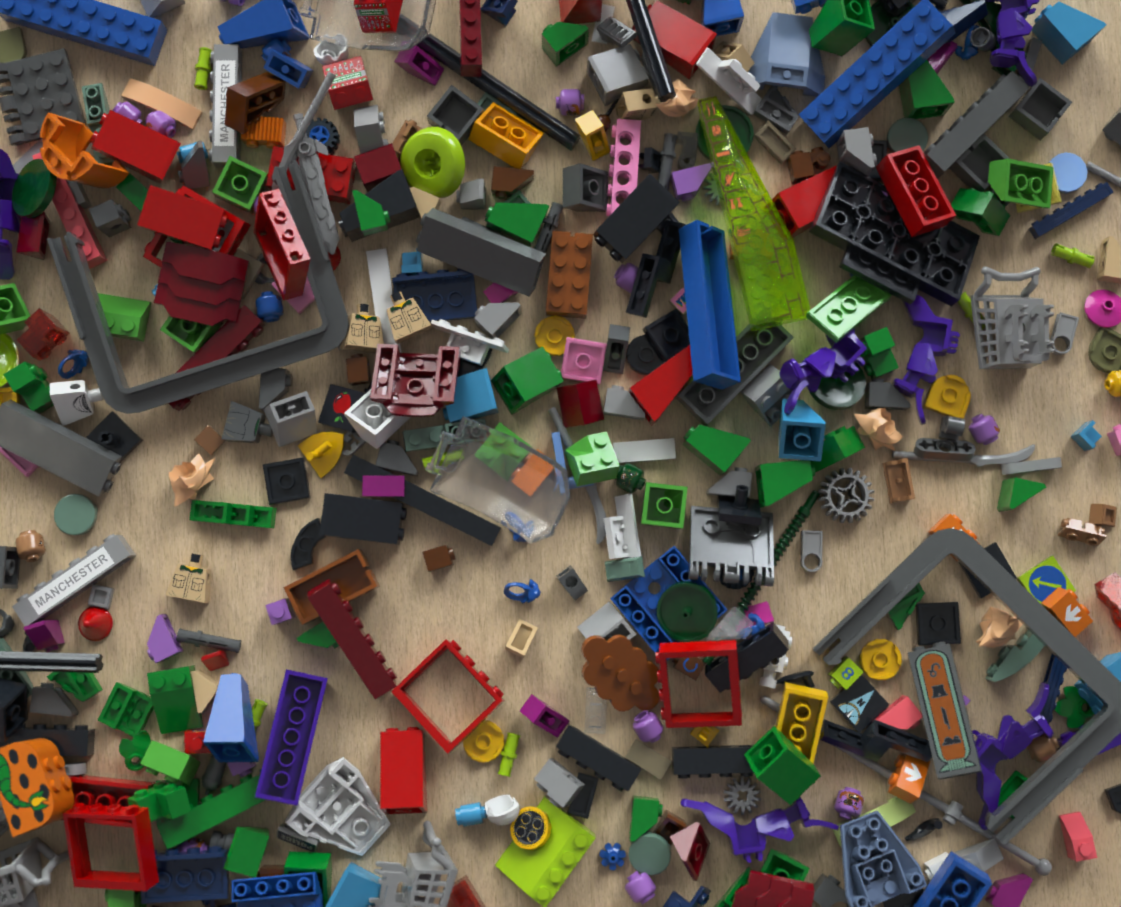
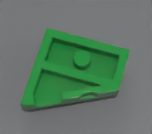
[888,583,925,630]
[47,672,103,702]

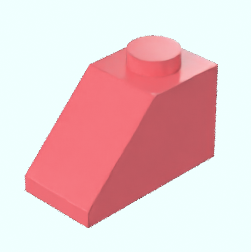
[872,695,923,729]
[1059,811,1097,862]

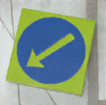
[1017,556,1076,605]

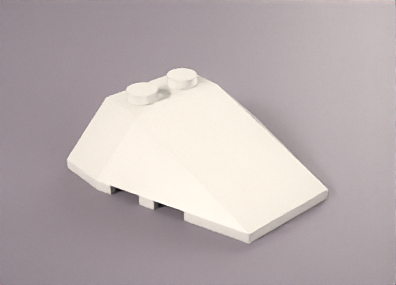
[285,757,391,856]

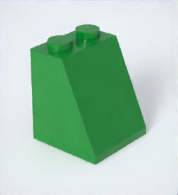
[809,0,875,56]
[898,60,955,120]
[484,202,549,247]
[491,347,564,415]
[682,424,751,476]
[755,460,815,508]
[744,726,821,805]

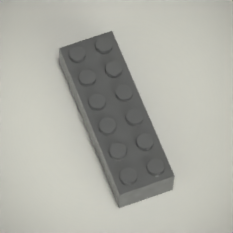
[924,71,1030,180]
[676,309,794,426]

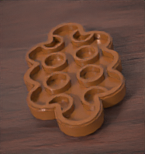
[581,635,659,712]

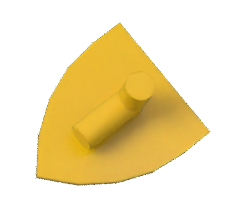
[298,432,344,478]

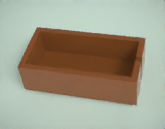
[546,231,593,319]
[283,549,380,625]

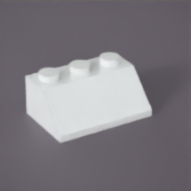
[344,389,411,449]

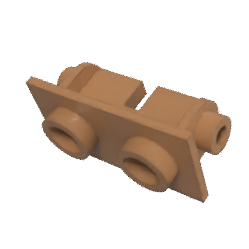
[392,119,423,161]
[1058,518,1107,546]

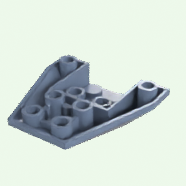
[748,12,825,97]
[840,810,927,907]

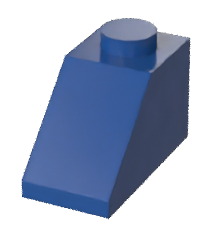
[263,50,314,89]

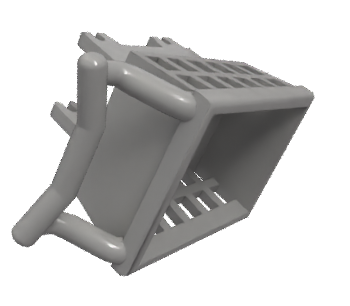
[970,266,1054,369]
[367,821,458,907]
[0,837,70,907]

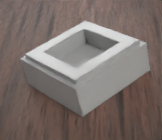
[88,584,114,609]

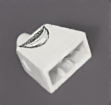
[50,380,103,426]

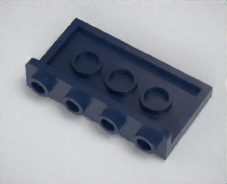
[392,268,477,322]
[141,846,229,904]

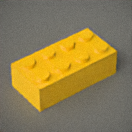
[775,682,828,764]

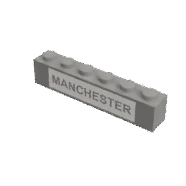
[209,44,242,168]
[12,534,136,626]

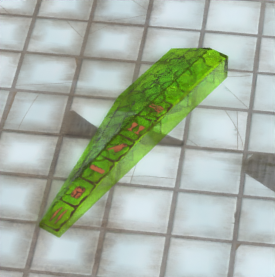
[697,96,811,331]

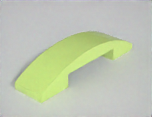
[832,797,916,847]

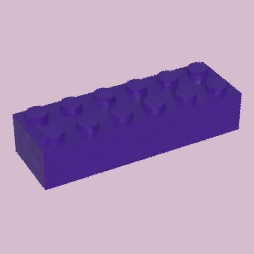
[255,669,328,806]

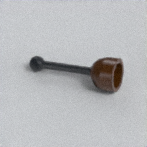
[598,98,620,132]

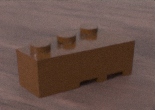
[225,72,286,134]

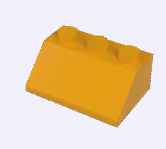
[468,102,544,169]

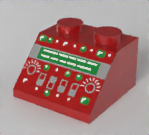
[354,0,403,33]
[322,56,373,110]

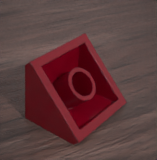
[354,143,401,193]
[16,212,50,260]
[556,380,604,428]
[670,822,710,881]

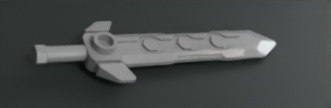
[289,113,339,255]

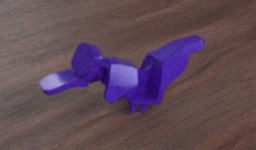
[985,0,1040,87]
[0,149,21,280]
[892,295,960,425]
[779,328,867,415]
[972,682,1054,830]
[680,797,839,863]

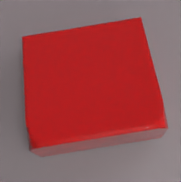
[201,650,229,671]

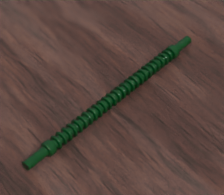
[702,490,820,666]

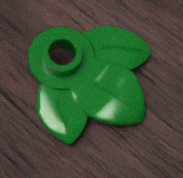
[1055,686,1094,728]
[119,730,151,771]

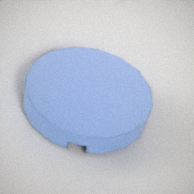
[1049,152,1088,193]

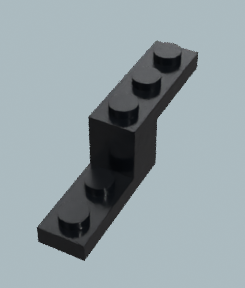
[626,220,686,318]
[820,719,932,762]

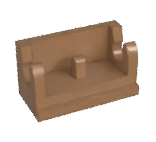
[882,458,915,503]

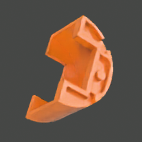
[40,112,129,189]

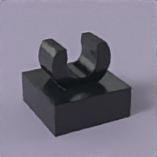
[638,147,661,173]

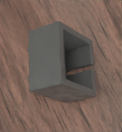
[1008,78,1072,141]
[427,85,484,146]
[949,134,1010,192]

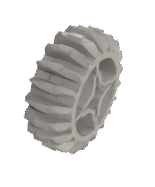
[818,468,874,523]

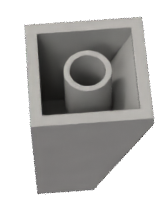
[587,44,650,106]

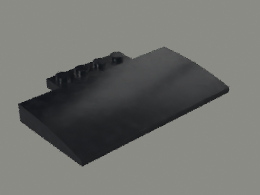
[809,161,980,307]

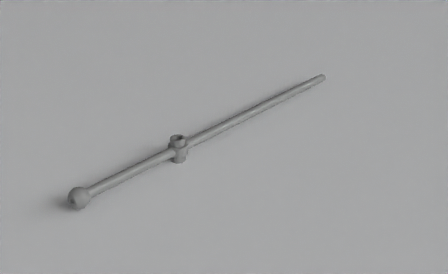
[760,696,1052,876]

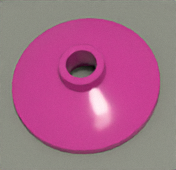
[1084,290,1121,328]

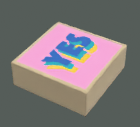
[668,287,687,316]

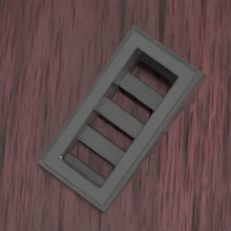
[597,17,637,48]

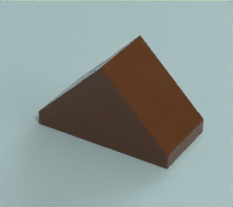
[653,809,687,846]

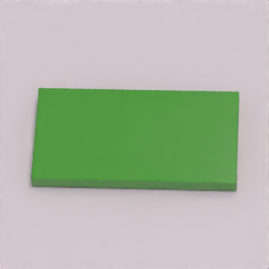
[806,275,892,343]

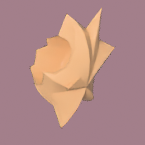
[656,79,699,119]
[854,408,903,451]
[169,454,215,507]
[975,607,1022,648]

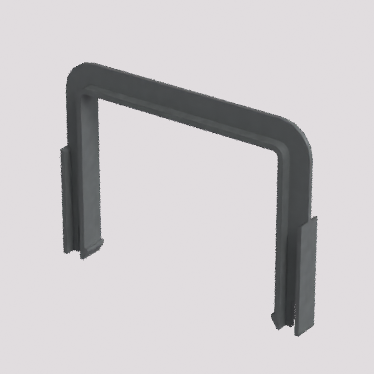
[47,160,349,414]
[812,528,1121,845]

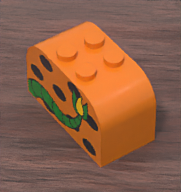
[0,738,74,837]

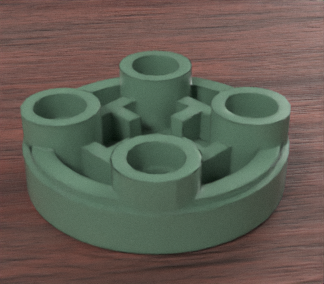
[887,118,928,153]
[54,494,98,535]
[629,831,671,875]

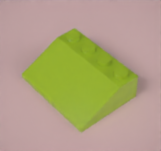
[495,796,596,907]

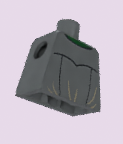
[222,401,273,443]

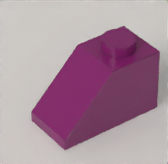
[394,45,444,86]
[24,619,65,652]
[520,694,569,738]
[985,873,1033,907]

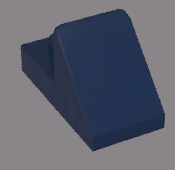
[480,0,518,26]

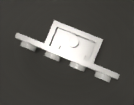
[696,48,762,115]
[430,319,509,366]
[604,494,641,559]

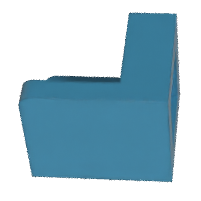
[401,248,424,276]
[1070,420,1102,451]

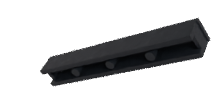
[344,455,501,546]

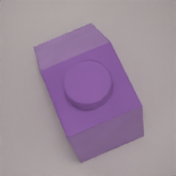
[670,163,712,202]
[147,614,184,663]

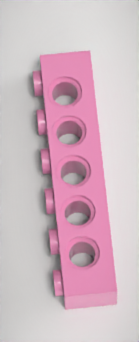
[606,119,641,216]

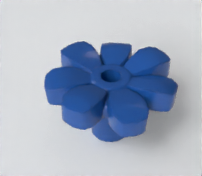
[599,843,626,870]

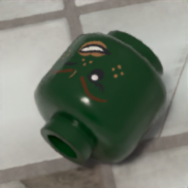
[615,463,646,493]

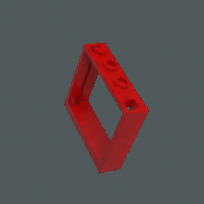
[143,186,251,267]
[253,189,311,301]
[391,639,505,754]
[655,640,742,728]
[63,803,159,891]

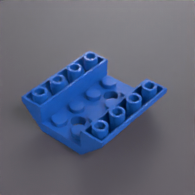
[610,546,728,661]
[231,872,323,907]

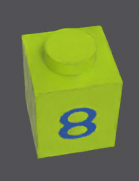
[828,656,864,690]

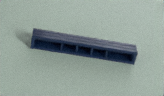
[1029,182,1114,239]
[1040,653,1067,724]

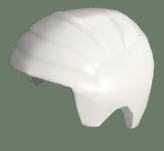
[313,35,349,65]
[485,795,520,826]

